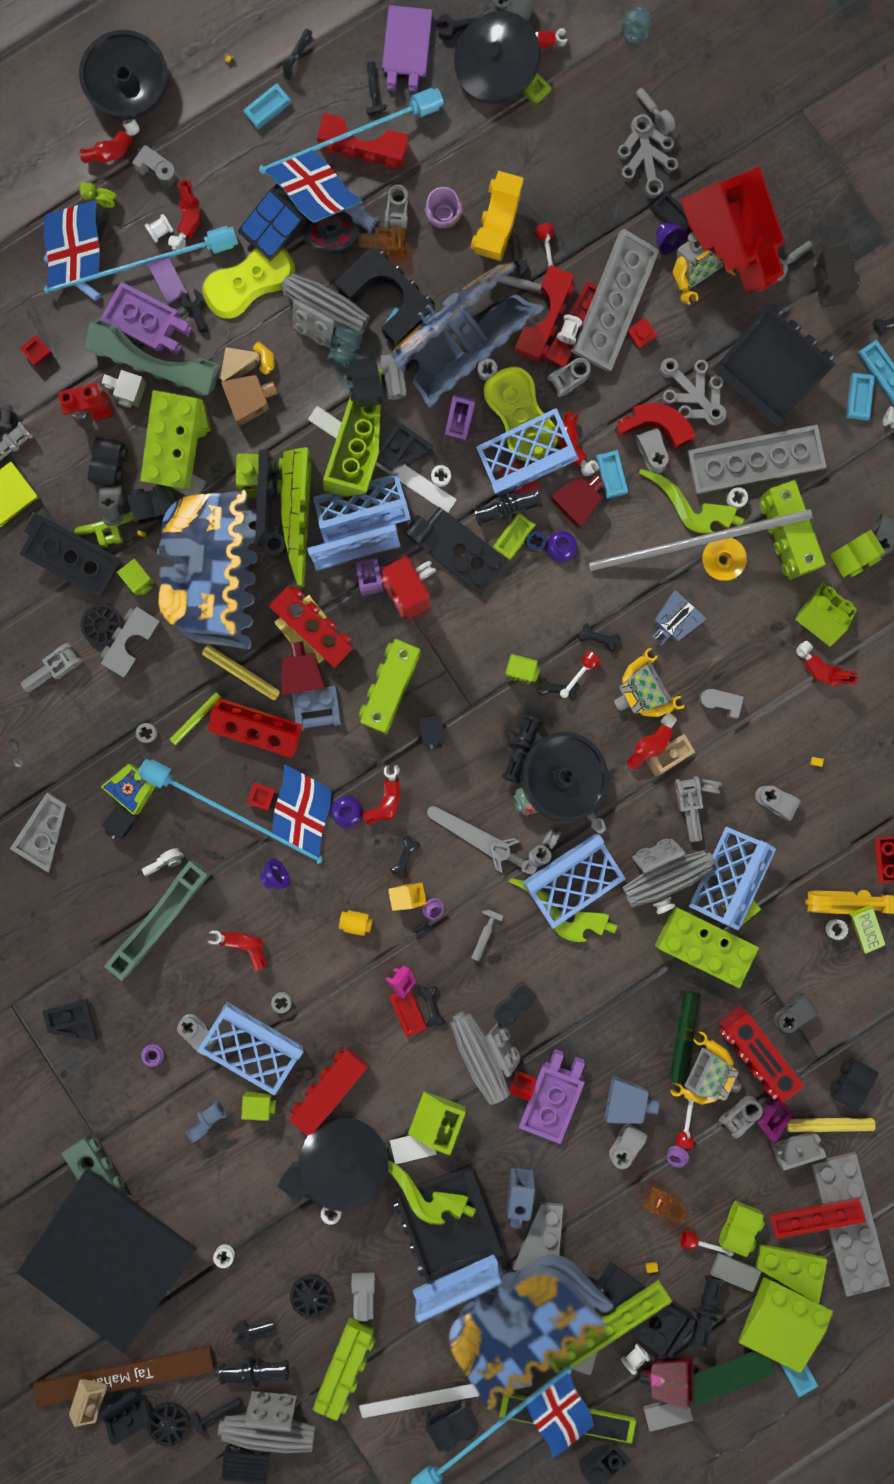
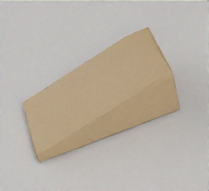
[645,734,696,776]

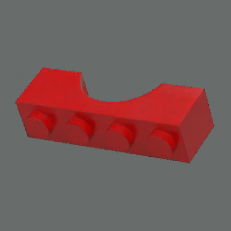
[317,113,409,169]
[515,265,576,363]

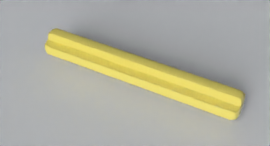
[202,645,280,700]
[786,1118,875,1132]

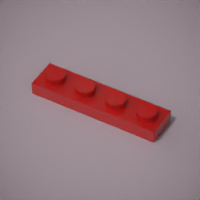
[544,280,598,368]
[770,1197,866,1239]

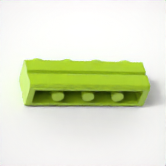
[313,1318,376,1420]

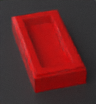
[389,989,427,1038]

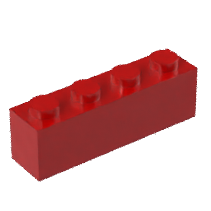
[289,1047,369,1136]

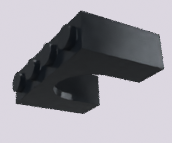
[335,246,435,348]

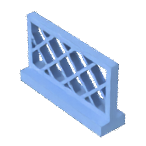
[476,408,579,497]
[313,473,410,543]
[307,524,400,571]
[689,827,776,930]
[521,834,625,928]
[197,1002,303,1096]
[413,1254,504,1323]

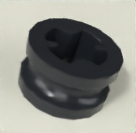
[411,920,434,940]

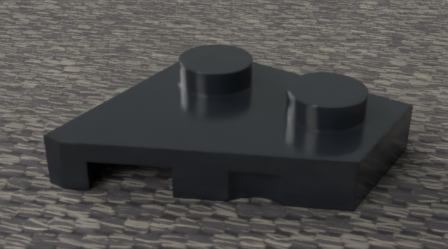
[377,422,433,472]
[42,998,98,1042]

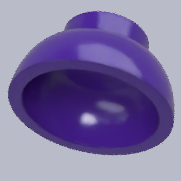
[656,222,686,254]
[545,531,577,562]
[331,796,363,828]
[260,858,290,889]

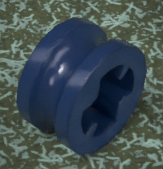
[526,531,546,553]

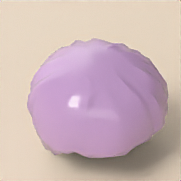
[425,187,463,229]

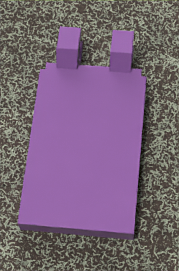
[382,5,432,93]
[101,282,193,356]
[519,1049,585,1144]

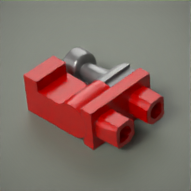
[58,383,114,422]

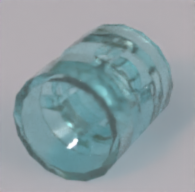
[327,328,362,368]

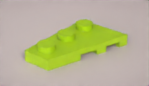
[755,1244,827,1304]

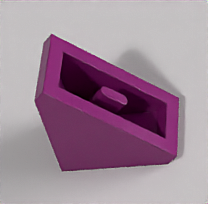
[756,1098,793,1142]

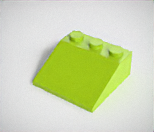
[738,1277,833,1373]

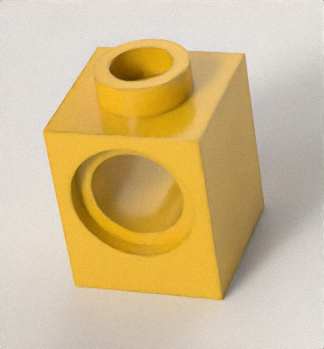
[388,882,427,911]

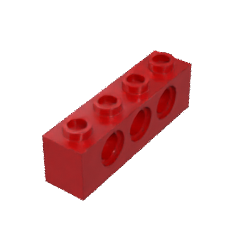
[269,585,353,668]
[208,698,303,758]

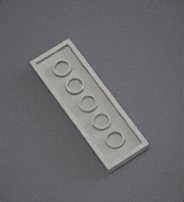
[572,229,659,372]
[687,425,827,495]
[811,1152,890,1297]

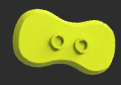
[202,249,295,319]
[484,367,558,461]

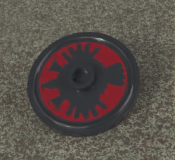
[304,213,359,254]

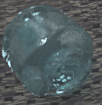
[621,7,653,43]

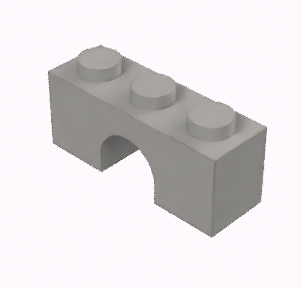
[100,607,160,677]

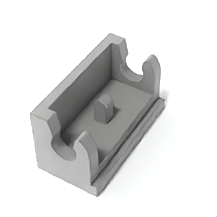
[771,1132,827,1170]

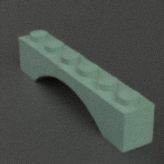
[84,318,221,395]
[104,859,211,981]

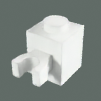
[101,370,147,408]

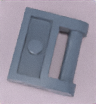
[292,686,341,731]

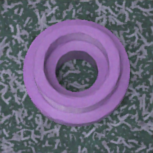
[422,898,444,920]
[141,1044,164,1067]
[667,1146,689,1168]

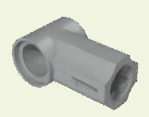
[381,354,406,399]
[351,1272,375,1321]

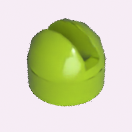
[79,182,98,201]

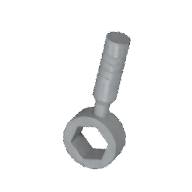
[636,88,675,135]
[777,241,813,282]

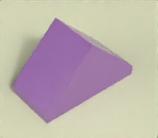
[148,257,188,304]
[445,394,475,440]
[356,558,384,596]

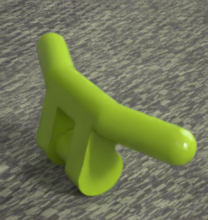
[74,512,133,549]

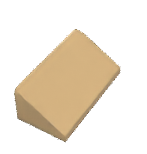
[69,1379,107,1427]

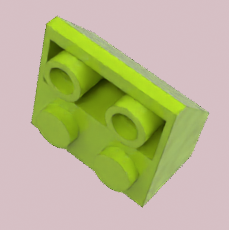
[795,582,857,647]
[408,1091,466,1155]

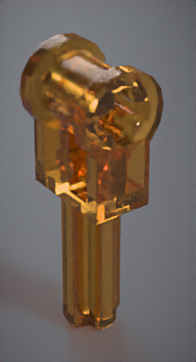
[353,227,408,256]

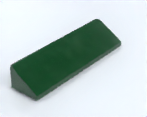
[669,990,701,1083]
[691,1351,775,1407]

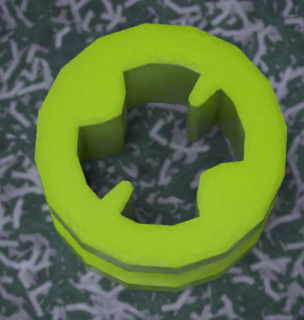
[95,188,117,208]

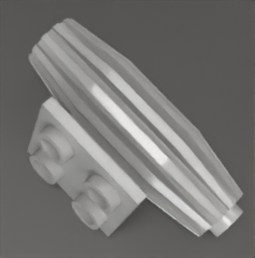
[281,274,370,348]
[622,838,715,907]
[451,1011,520,1105]
[218,1391,315,1453]

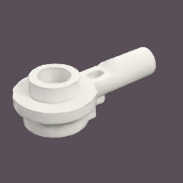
[142,848,184,876]

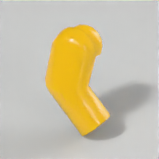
[252,341,274,375]

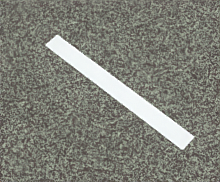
[308,406,457,512]
[359,1379,532,1418]

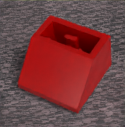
[874,835,894,883]

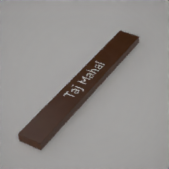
[33,1345,215,1407]

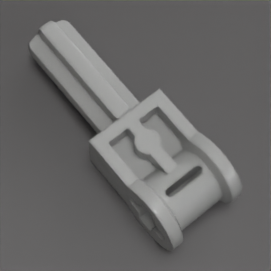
[21,642,83,693]
[675,776,703,842]

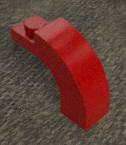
[615,403,696,450]

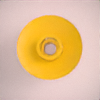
[702,538,747,581]

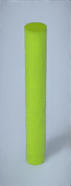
[170,692,222,745]

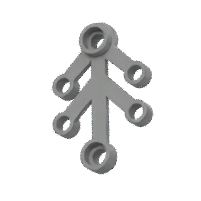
[617,114,678,199]
[660,358,726,426]

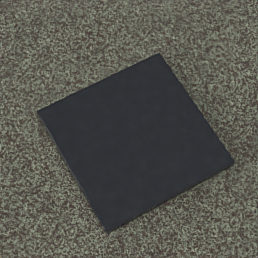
[17,1167,197,1353]

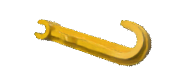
[805,890,894,914]

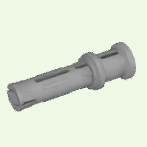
[0,422,34,461]

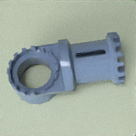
[344,193,381,236]
[185,1100,227,1143]

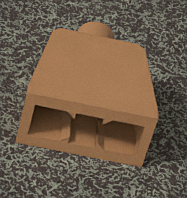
[221,375,278,427]

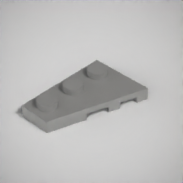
[10,792,67,872]
[513,1202,563,1271]

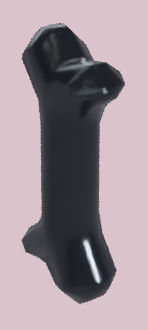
[872,318,894,337]
[578,623,621,652]
[537,677,580,701]
[390,836,421,879]
[419,986,445,1027]

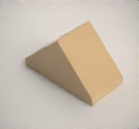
[220,347,261,382]

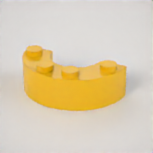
[470,171,524,261]

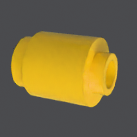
[339,910,373,936]

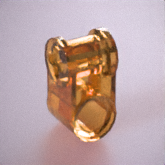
[642,1184,687,1223]

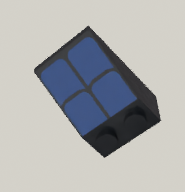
[238,184,311,262]

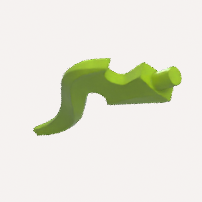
[639,469,744,534]
[509,878,617,942]
[388,1161,476,1225]

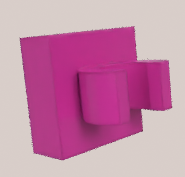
[386,966,416,998]

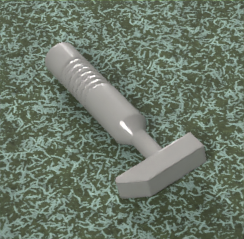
[471,909,503,961]

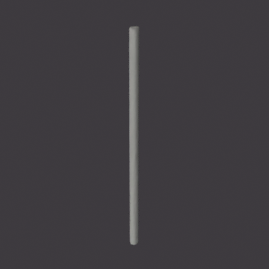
[589,509,813,571]

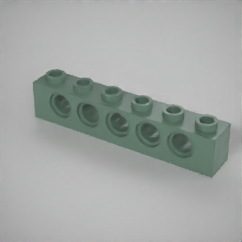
[62,1134,135,1201]

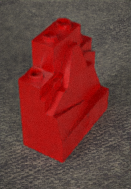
[680,166,786,293]

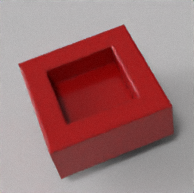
[627,318,657,350]
[20,335,53,367]
[247,782,276,810]
[509,1070,537,1101]

